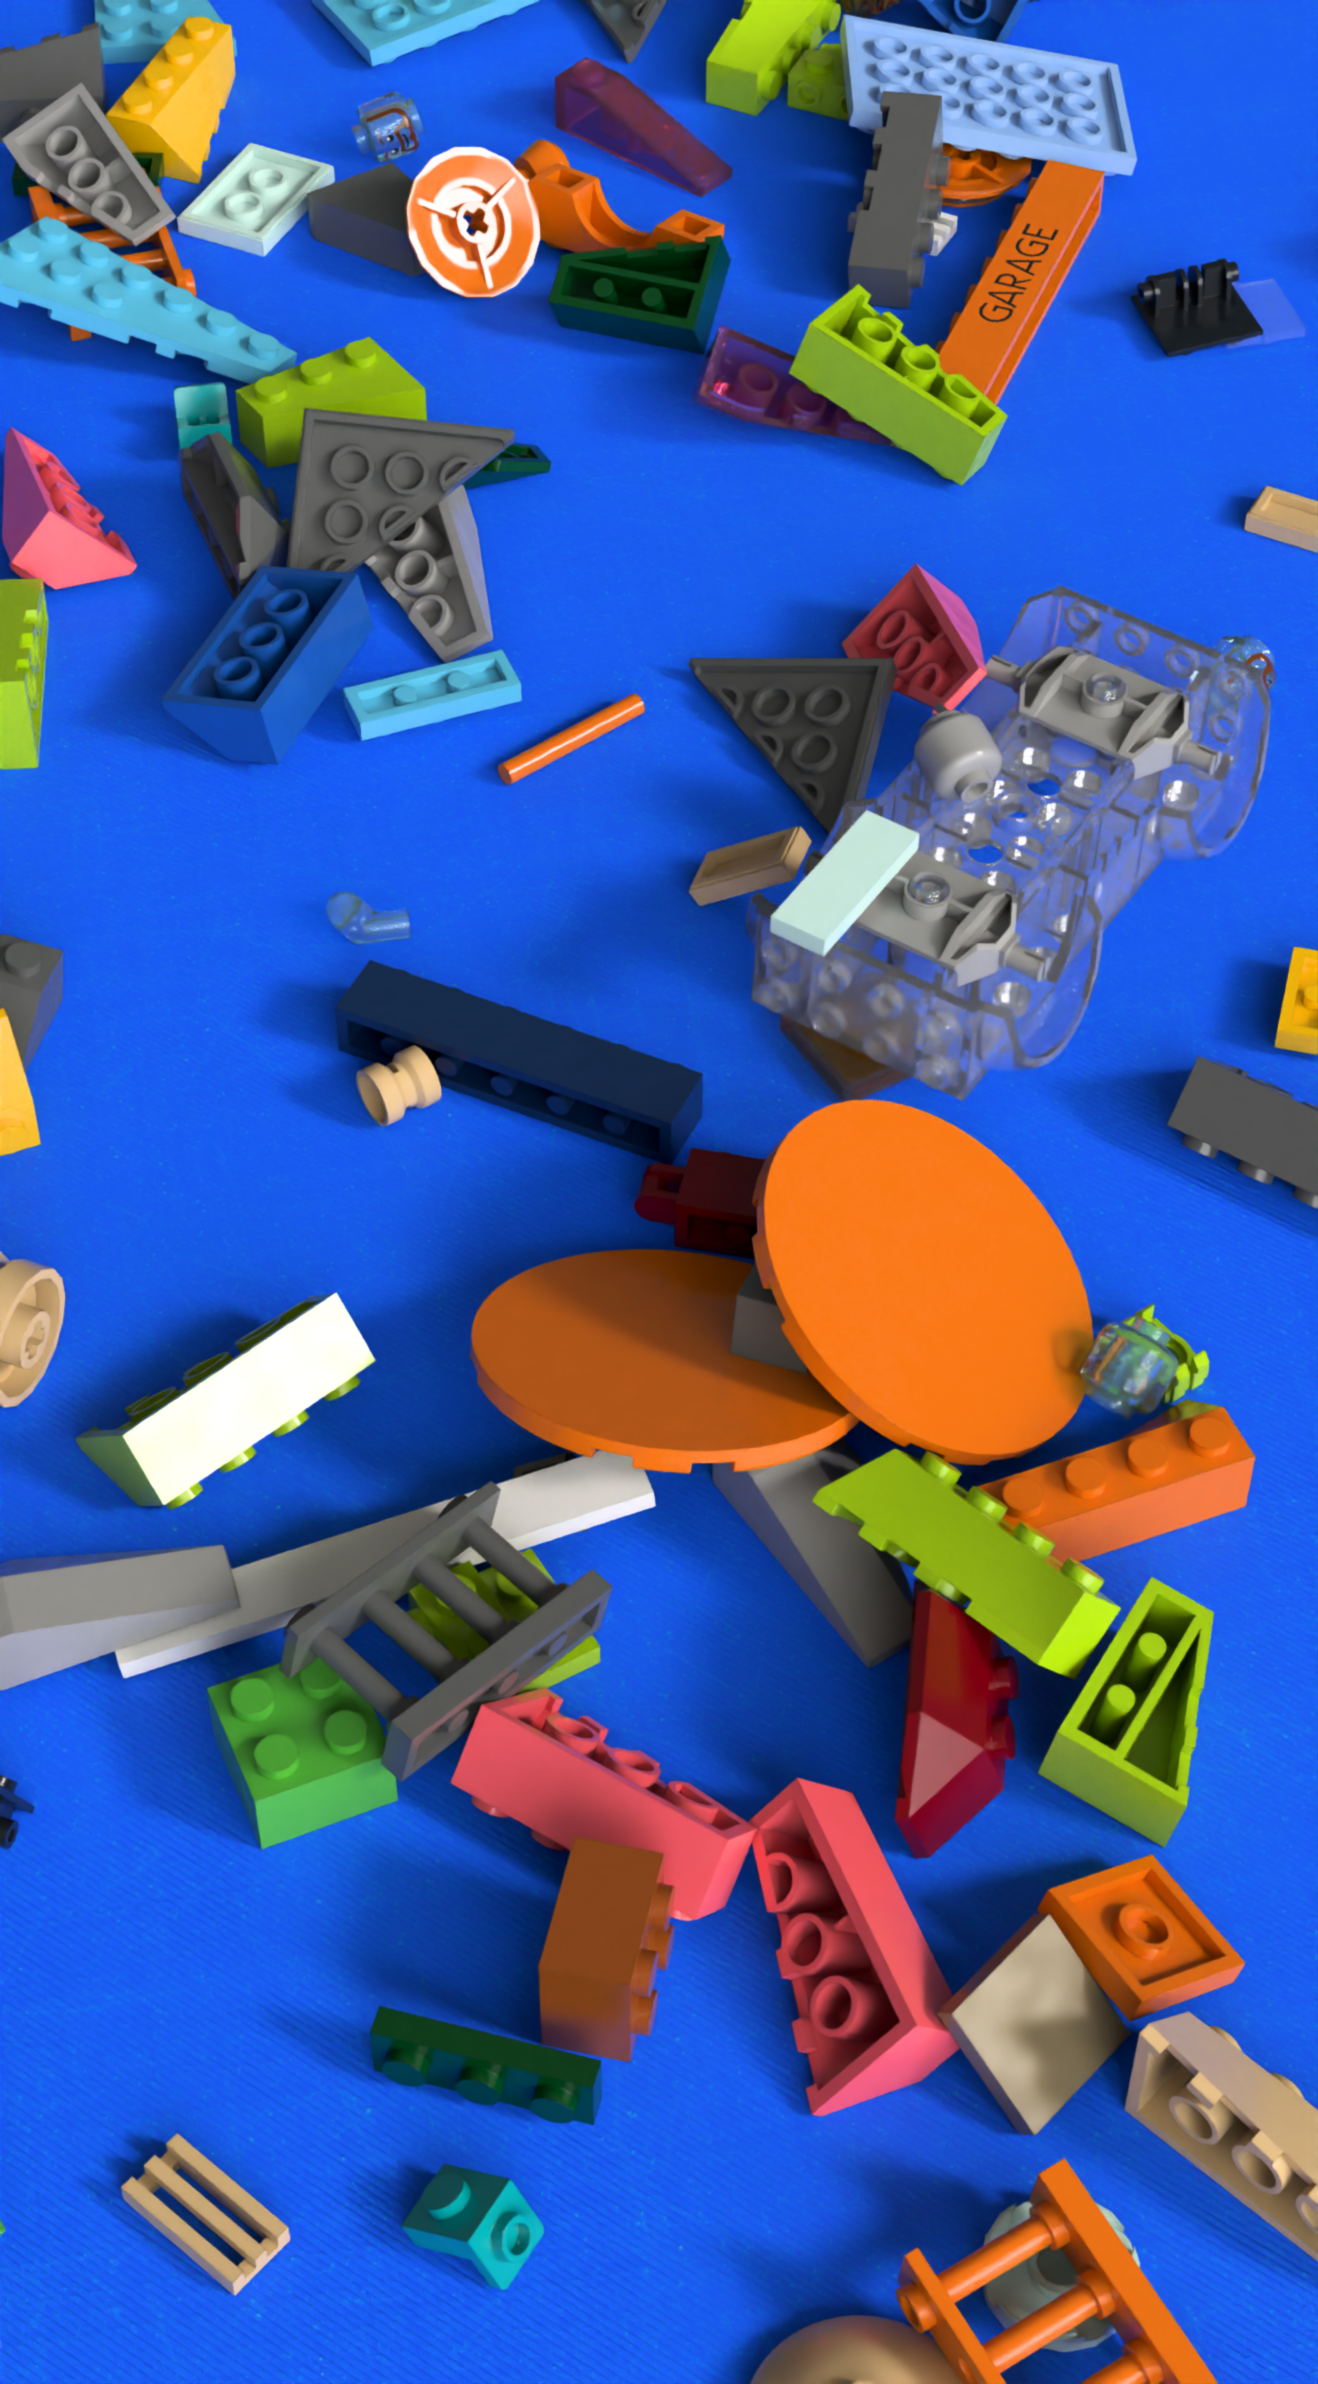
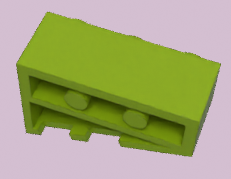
[235,337,427,468]
[1038,1577,1214,1848]

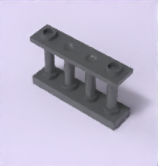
[279,1481,613,1782]

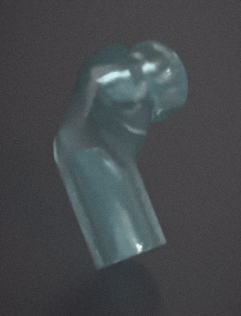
[326,891,411,944]

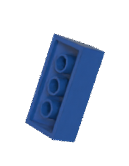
[161,565,374,765]

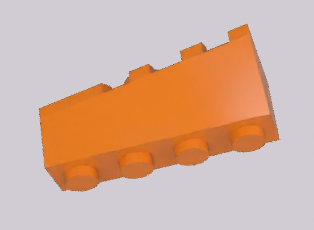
[977,1399,1255,1564]

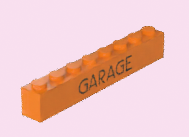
[935,160,1105,406]

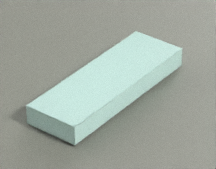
[770,810,920,957]

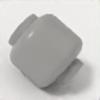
[914,710,1003,802]

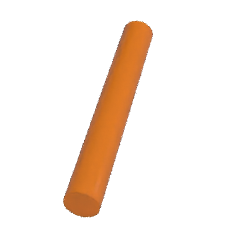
[498,693,645,785]

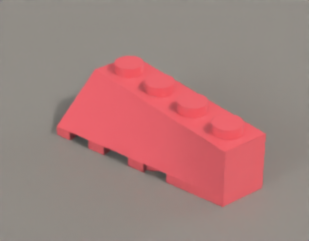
[450,1687,757,1921]
[748,1778,960,2117]

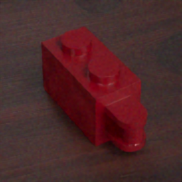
[634,1148,765,1259]

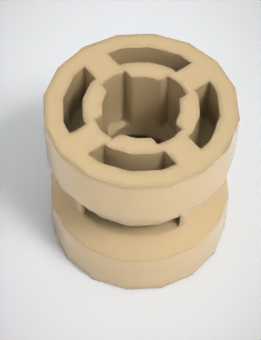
[356,1045,442,1127]

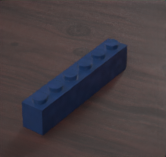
[335,960,703,1165]

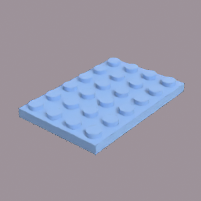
[840,14,1137,176]

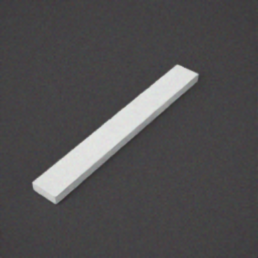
[115,1450,656,1679]

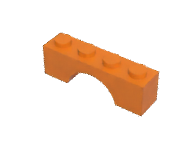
[530,163,725,253]

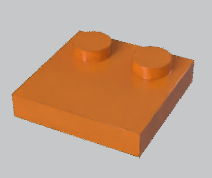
[1037,1854,1245,2021]

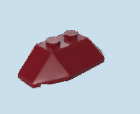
[895,1579,1019,1859]

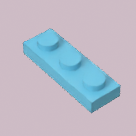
[343,649,522,741]

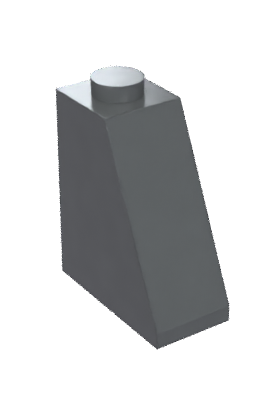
[307,162,426,277]

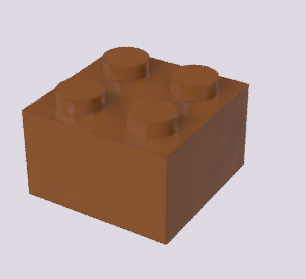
[538,1836,675,2062]

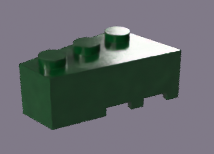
[548,235,731,354]

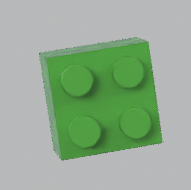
[207,1658,398,1850]

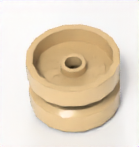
[0,1251,65,1408]

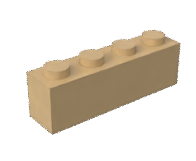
[1124,2011,1318,2262]

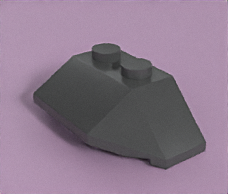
[178,432,291,601]

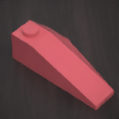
[2,427,137,590]
[841,564,987,713]

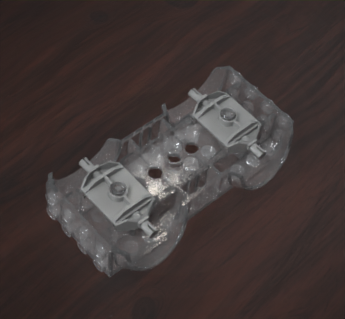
[745,585,1271,1101]

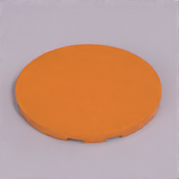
[752,1099,1094,1465]
[470,1249,860,1474]

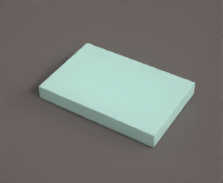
[177,143,335,257]

